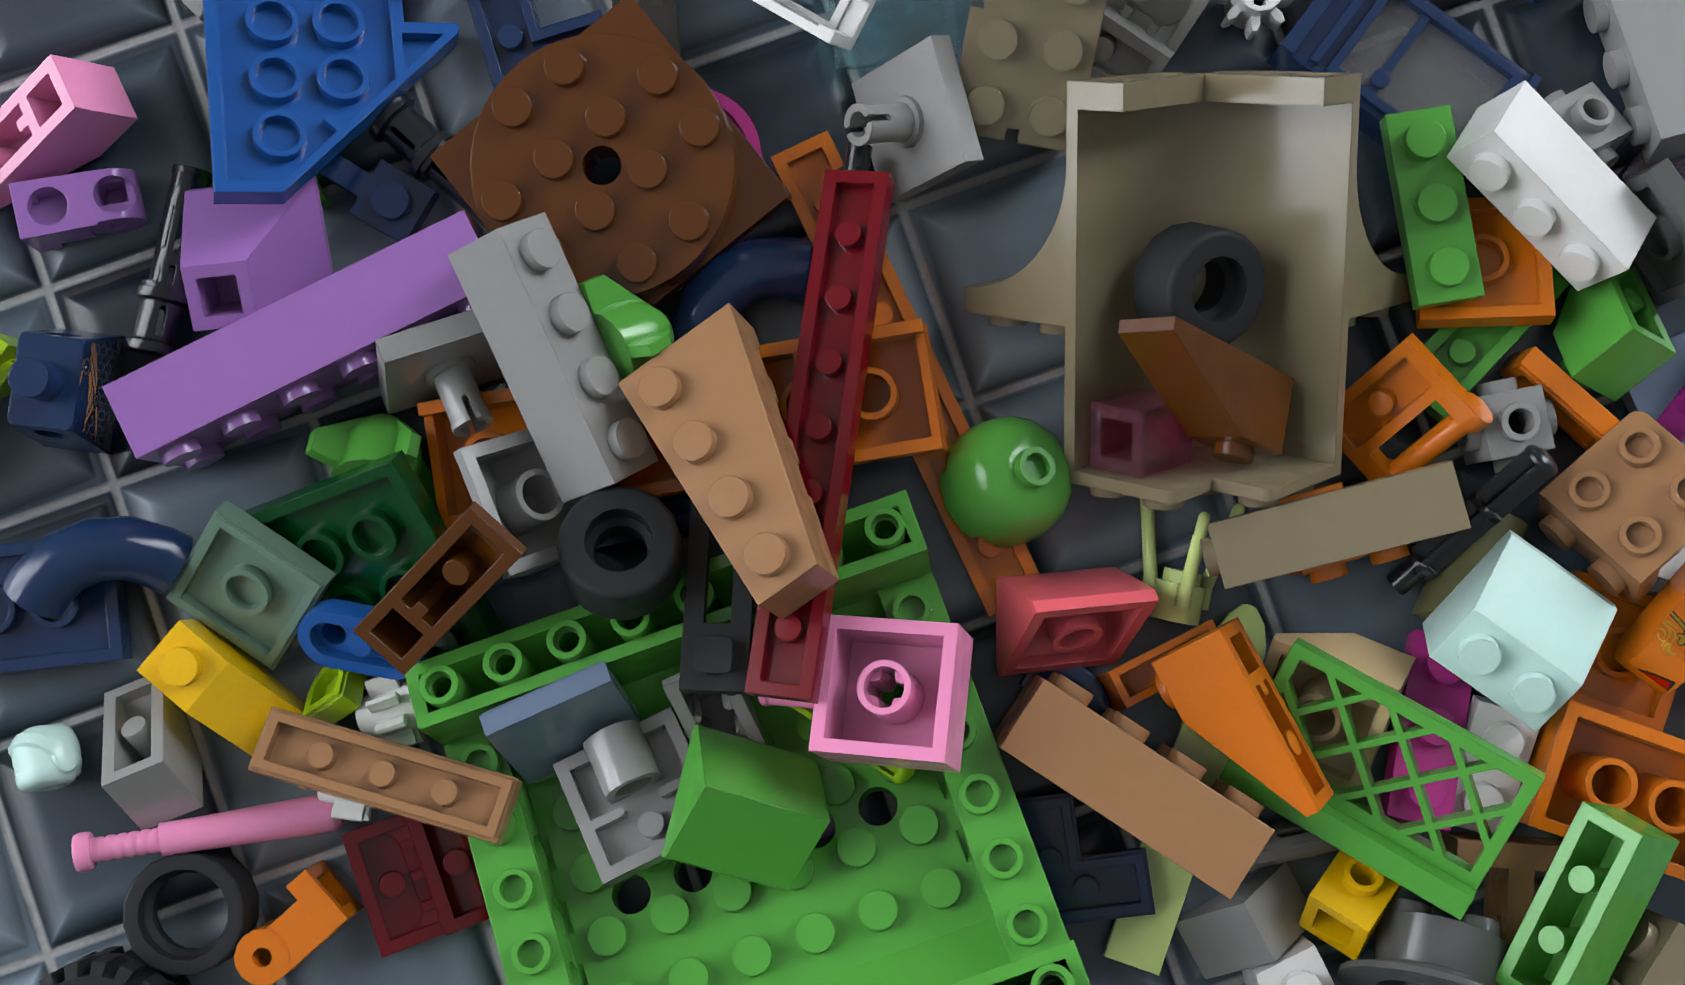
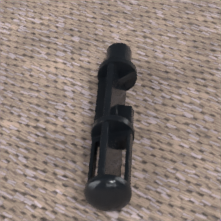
[1387,444,1558,595]

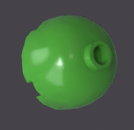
[940,415,1073,549]

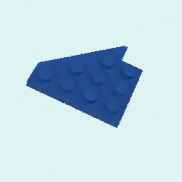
[203,0,459,204]

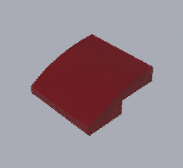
[340,815,489,958]

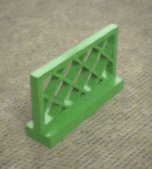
[1218,637,1546,920]

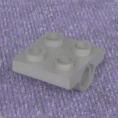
[553,707,689,887]

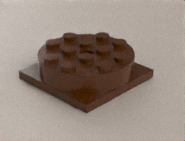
[429,0,792,308]

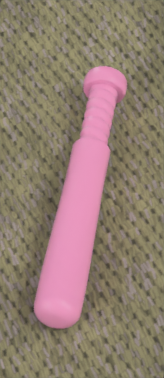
[71,795,344,873]

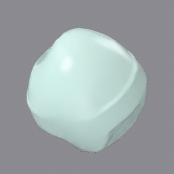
[8,723,83,792]

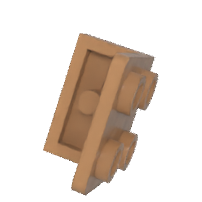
[1538,411,1685,604]

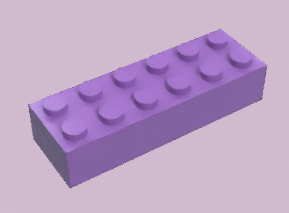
[102,210,488,471]

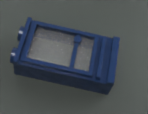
[1266,0,1543,184]

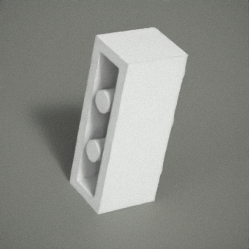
[1447,80,1657,291]

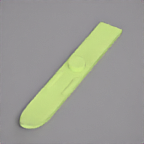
[1103,604,1266,976]

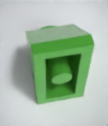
[1553,265,1677,401]

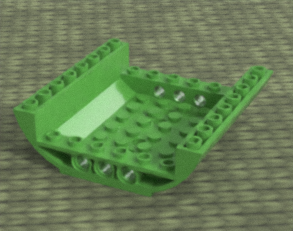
[405,489,1091,985]

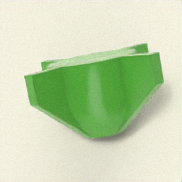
[578,275,674,424]
[305,413,438,511]

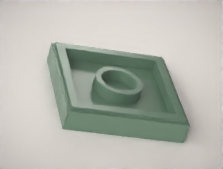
[166,500,336,671]

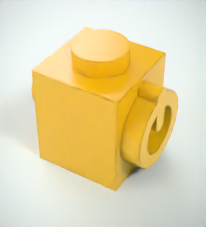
[1298,850,1401,960]

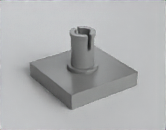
[844,35,984,203]
[375,309,504,437]

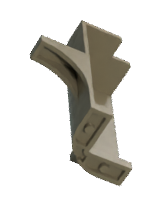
[963,71,1411,511]

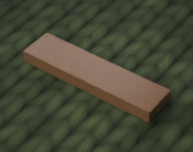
[248,706,523,846]

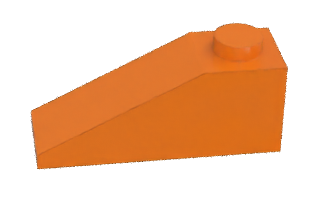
[1152,617,1334,817]

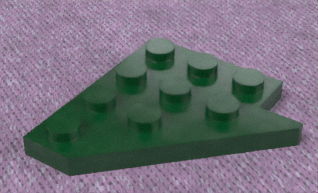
[245,450,506,660]

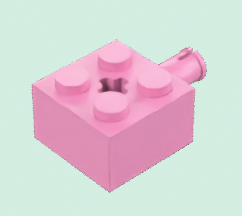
[758,615,973,773]

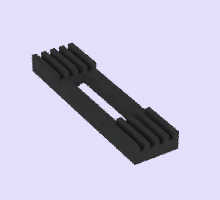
[679,500,754,696]

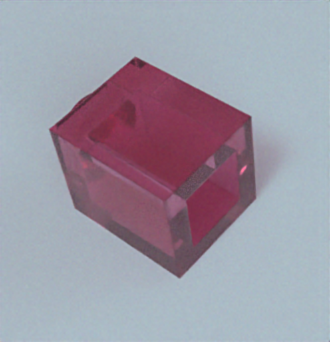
[1090,389,1192,477]

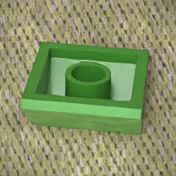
[661,724,830,891]

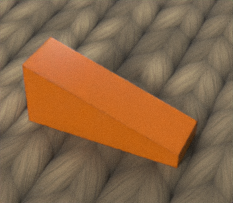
[1097,619,1216,711]

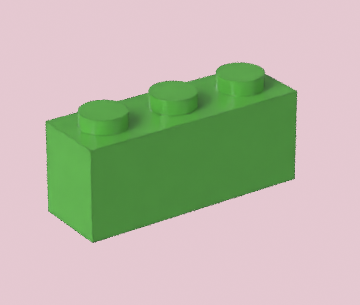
[1495,801,1680,985]

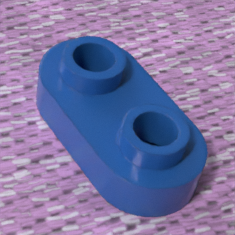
[297,599,430,680]

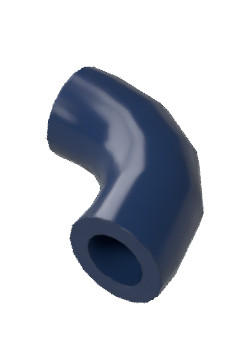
[670,237,811,343]
[3,516,193,618]

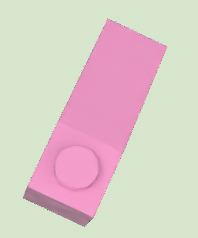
[0,54,138,209]

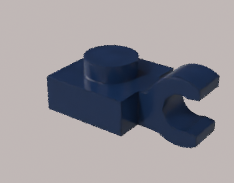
[318,154,440,242]

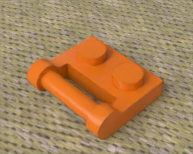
[1342,333,1493,480]

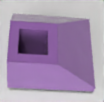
[180,176,334,331]

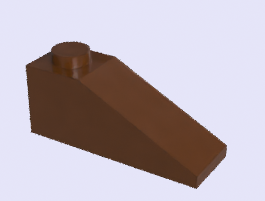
[1118,316,1294,464]
[353,501,528,675]

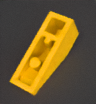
[136,619,307,790]

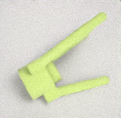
[1140,498,1245,626]

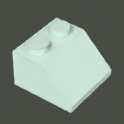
[1422,529,1618,732]

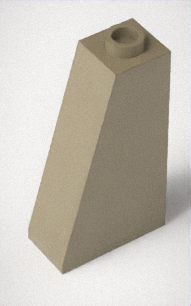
[1200,460,1471,589]

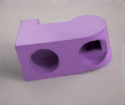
[8,168,148,252]

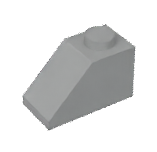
[101,677,203,830]

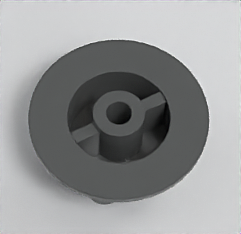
[1337,898,1510,985]

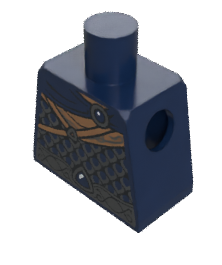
[7,329,127,455]

